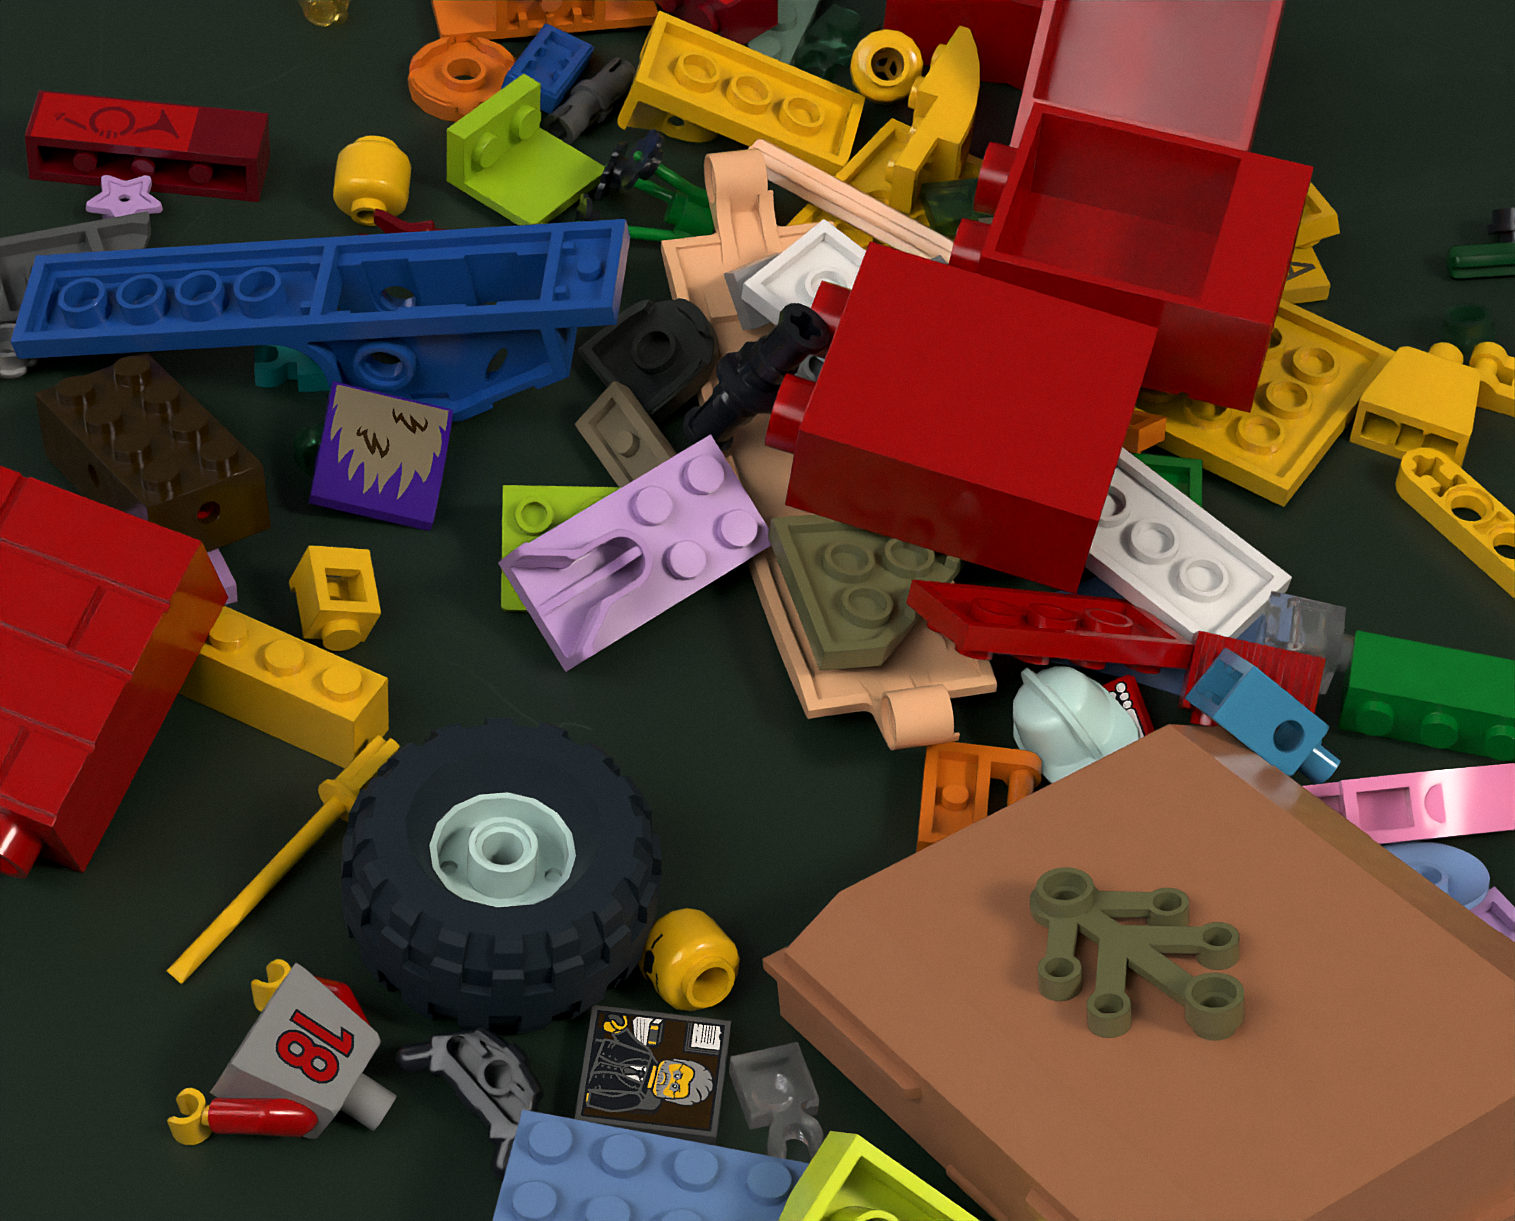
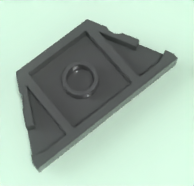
[0,211,151,324]

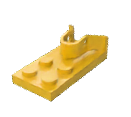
[617,11,866,176]

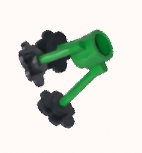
[575,128,715,242]

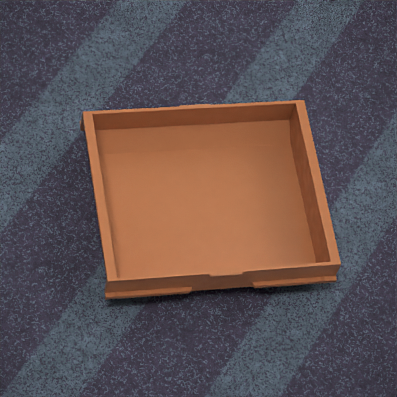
[763,724,1515,1221]

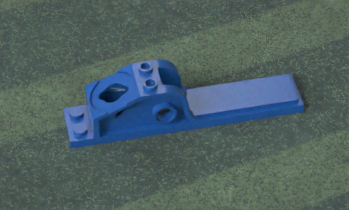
[10,219,630,422]

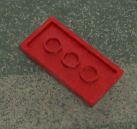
[906,579,1194,674]

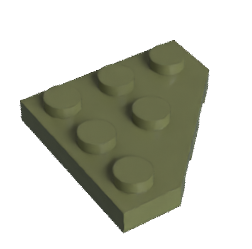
[768,515,966,671]

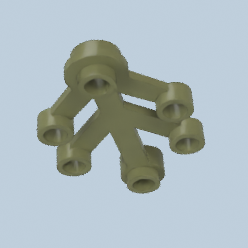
[1030,867,1245,1041]

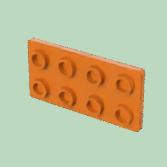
[431,0,658,43]

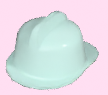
[1013,666,1140,783]

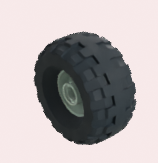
[341,718,662,1034]

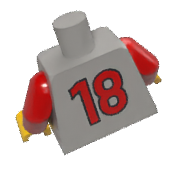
[167,959,397,1145]

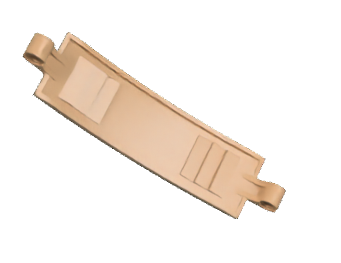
[661,148,997,751]

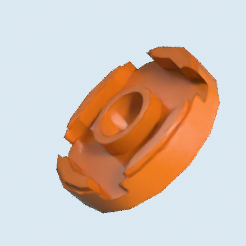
[408,36,516,122]

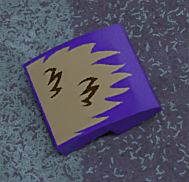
[308,381,453,531]

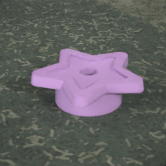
[86,175,163,219]

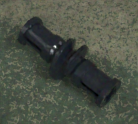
[683,303,830,454]

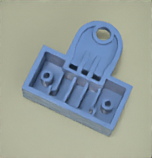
[492,1109,809,1221]

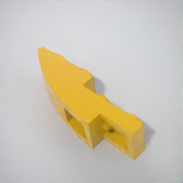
[885,25,980,215]

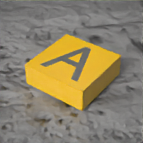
[1281,246,1331,304]

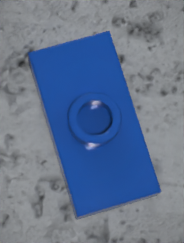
[501,23,595,114]

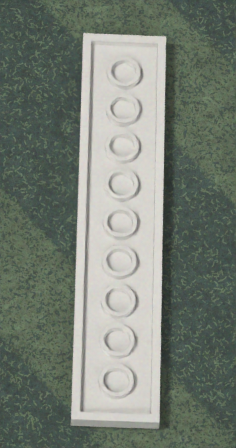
[741,219,1292,642]

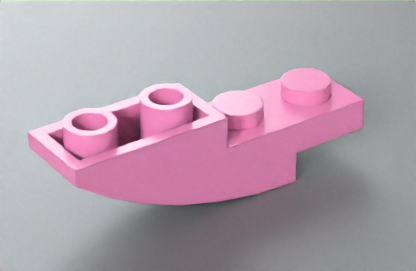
[1303,763,1515,845]

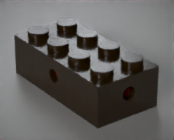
[35,353,271,552]

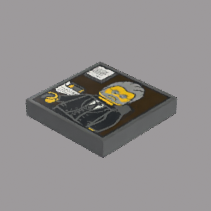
[574,1005,731,1146]

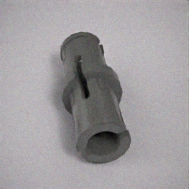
[543,57,636,145]

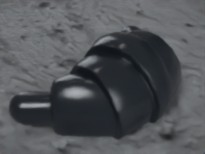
[395,1026,544,1181]

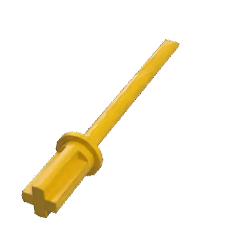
[166,734,400,984]

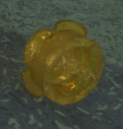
[298,0,351,27]

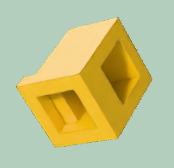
[289,546,381,651]

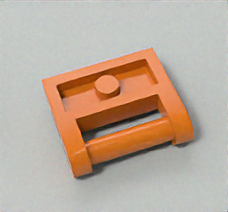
[916,742,1042,852]

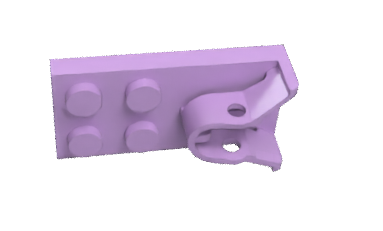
[498,434,771,672]

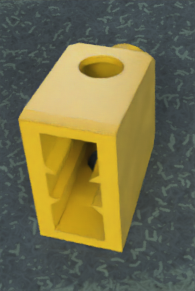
[1349,342,1481,468]

